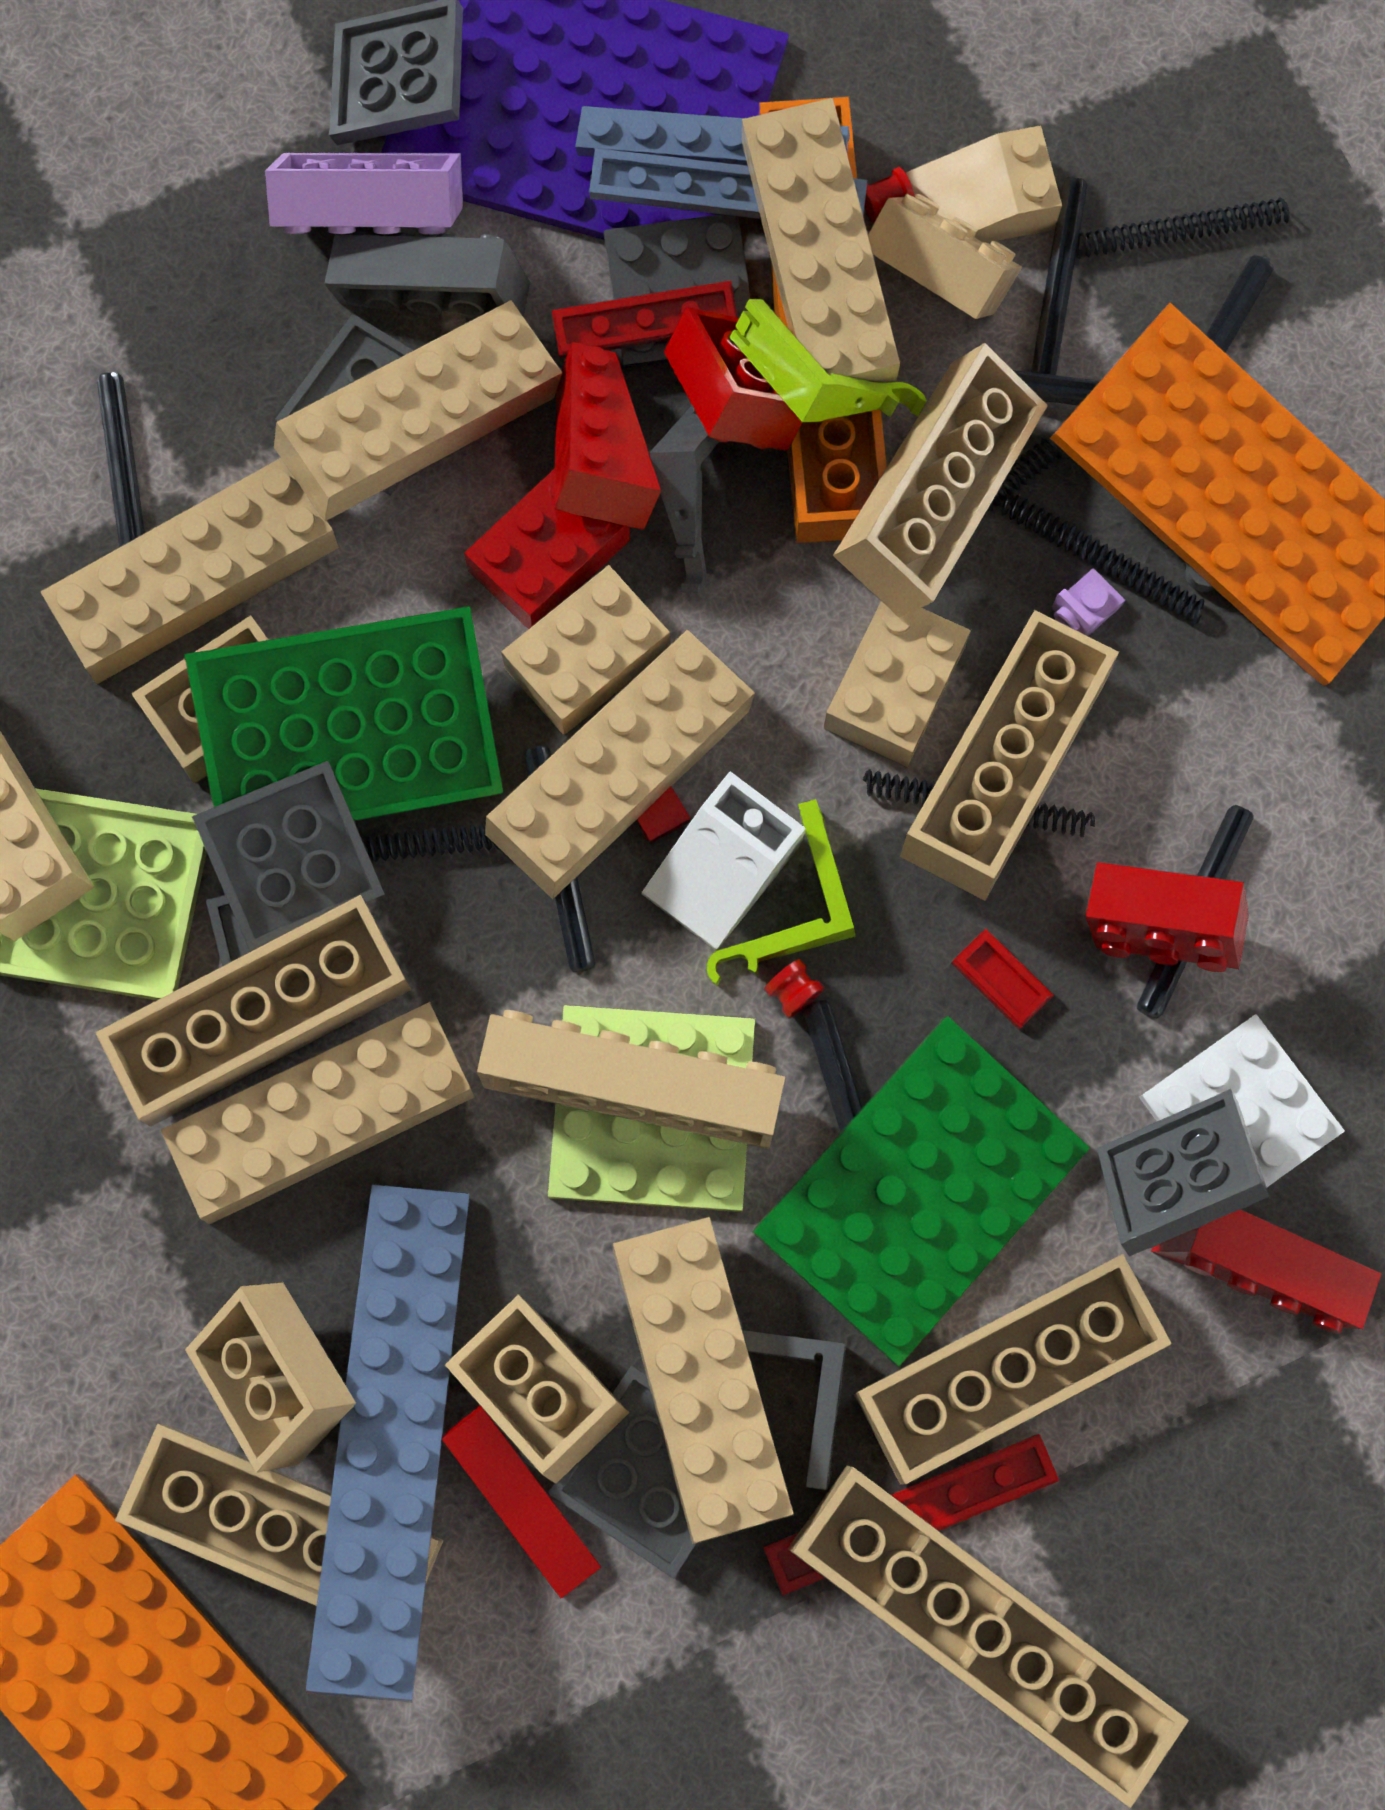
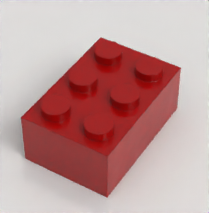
[664,307,803,451]
[464,468,630,629]
[1086,862,1249,972]

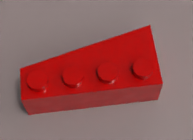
[554,342,661,530]
[1151,1209,1382,1334]

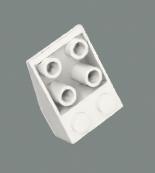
[642,771,806,951]

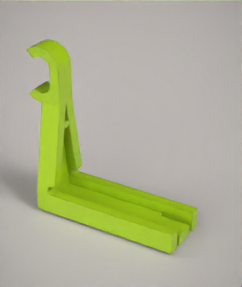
[730,299,927,422]
[707,799,856,986]

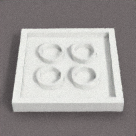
[1139,1014,1345,1187]

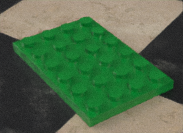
[184,606,503,821]
[752,1016,1090,1367]

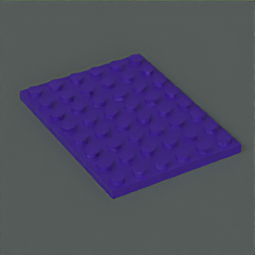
[381,0,789,240]

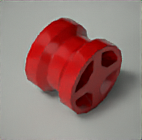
[764,959,825,1019]

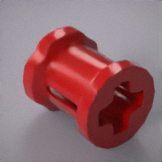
[864,167,915,223]

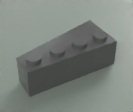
[325,232,530,323]

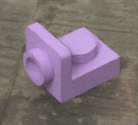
[1052,568,1125,636]

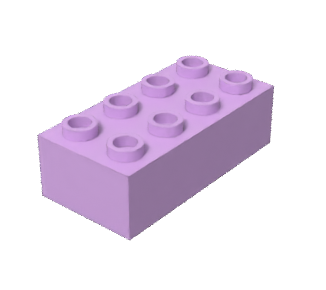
[265,153,463,234]

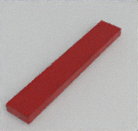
[763,1434,1059,1596]

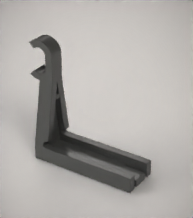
[650,405,720,593]
[738,1316,847,1490]

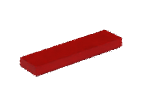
[552,280,738,358]
[442,1405,601,1599]

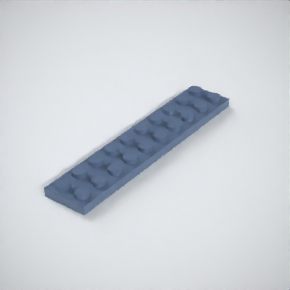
[306,1185,469,1703]

